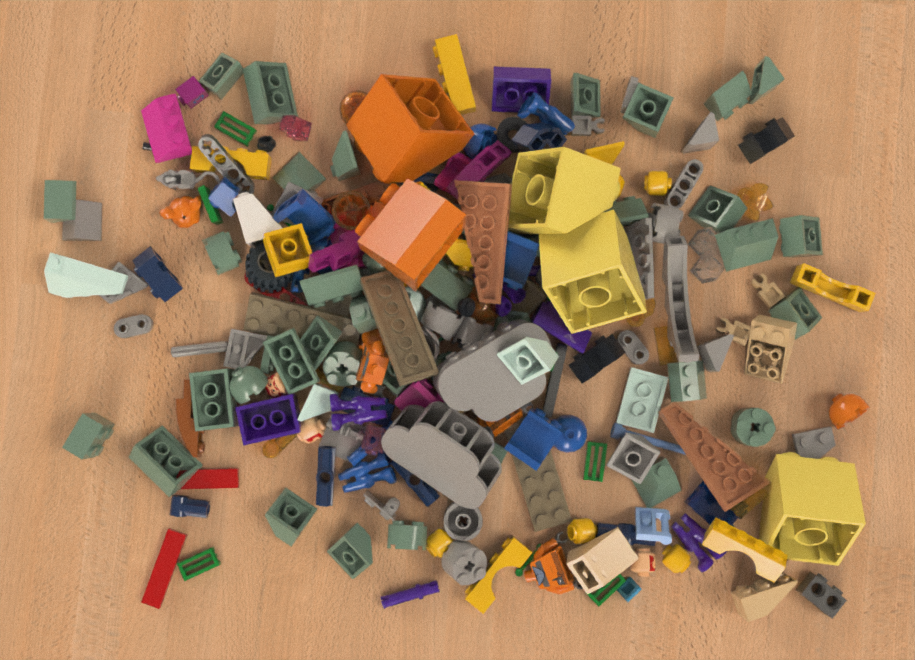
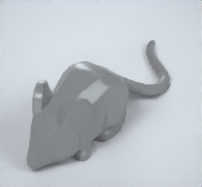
[156,170,220,190]

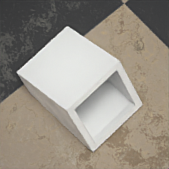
[233,192,283,248]

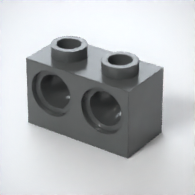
[796,572,847,619]

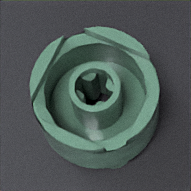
[202,231,242,275]
[323,341,363,386]
[730,408,776,447]
[387,520,427,550]

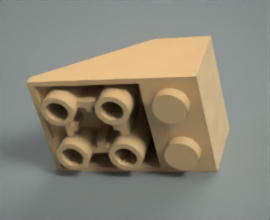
[744,314,797,384]
[566,527,639,594]
[731,572,798,622]

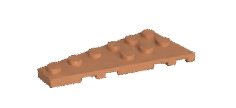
[454,180,512,304]
[658,402,771,512]

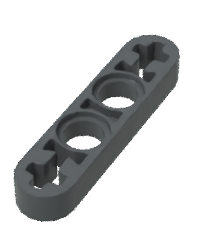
[198,134,255,194]
[542,343,567,418]

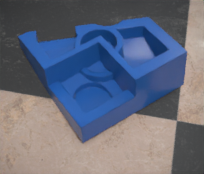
[290,268,310,293]

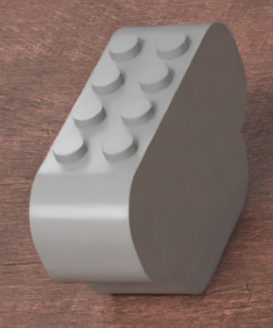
[433,319,552,422]
[381,401,502,509]

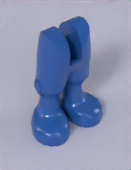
[517,92,575,135]
[338,449,397,493]

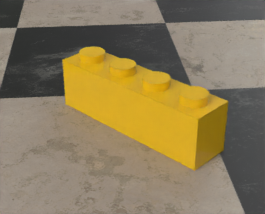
[432,34,476,115]

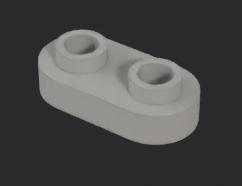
[620,76,640,113]
[114,314,154,338]
[617,330,649,365]

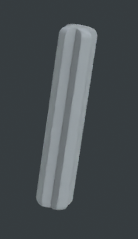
[171,341,228,357]

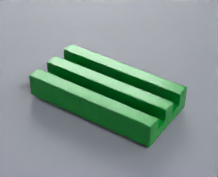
[214,111,257,147]
[198,185,224,225]
[583,441,607,482]
[177,546,221,581]
[585,574,626,607]

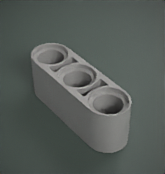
[664,159,703,209]

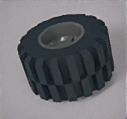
[245,242,293,293]

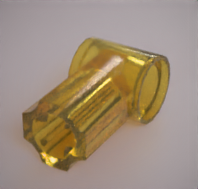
[262,434,297,459]

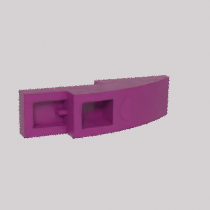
[446,140,512,200]
[308,229,363,273]

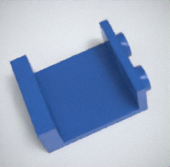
[273,189,337,246]
[503,231,540,290]
[504,407,564,471]

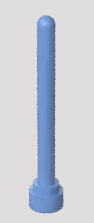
[610,423,686,455]

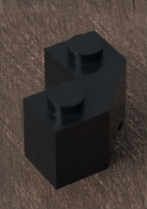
[738,117,795,164]
[568,334,626,384]

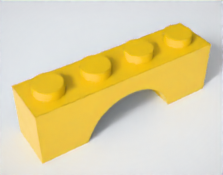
[190,144,272,181]
[790,263,876,313]
[702,517,788,583]
[464,536,532,614]

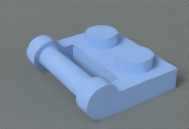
[635,507,672,545]

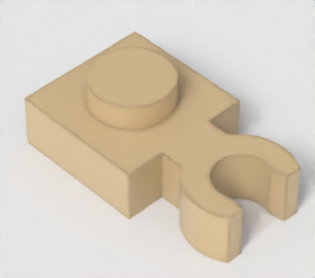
[751,273,786,309]
[716,318,751,346]

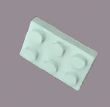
[616,367,669,433]

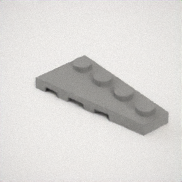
[624,218,655,300]

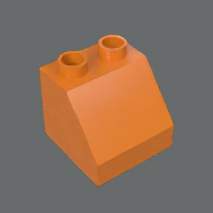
[346,74,474,184]
[355,179,466,292]

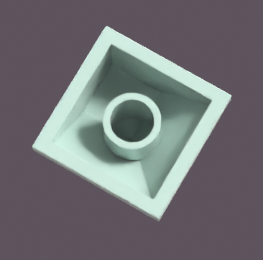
[497,337,559,385]
[297,384,339,421]

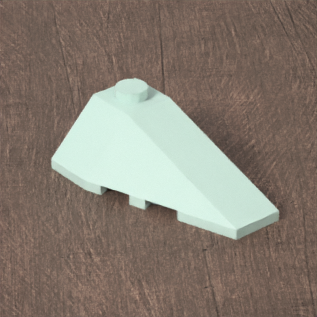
[44,253,128,298]

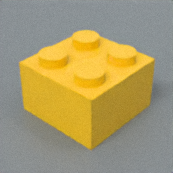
[263,223,312,277]

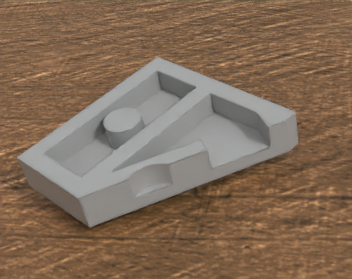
[99,262,149,304]
[223,329,267,369]
[792,426,836,459]

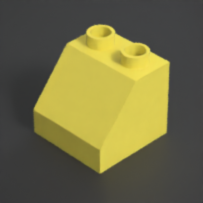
[508,147,621,234]
[539,210,647,334]
[759,452,866,566]

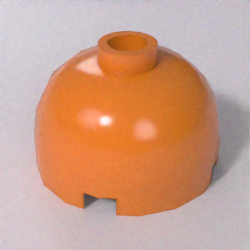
[828,393,870,430]

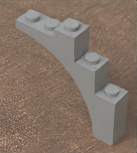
[662,236,699,363]

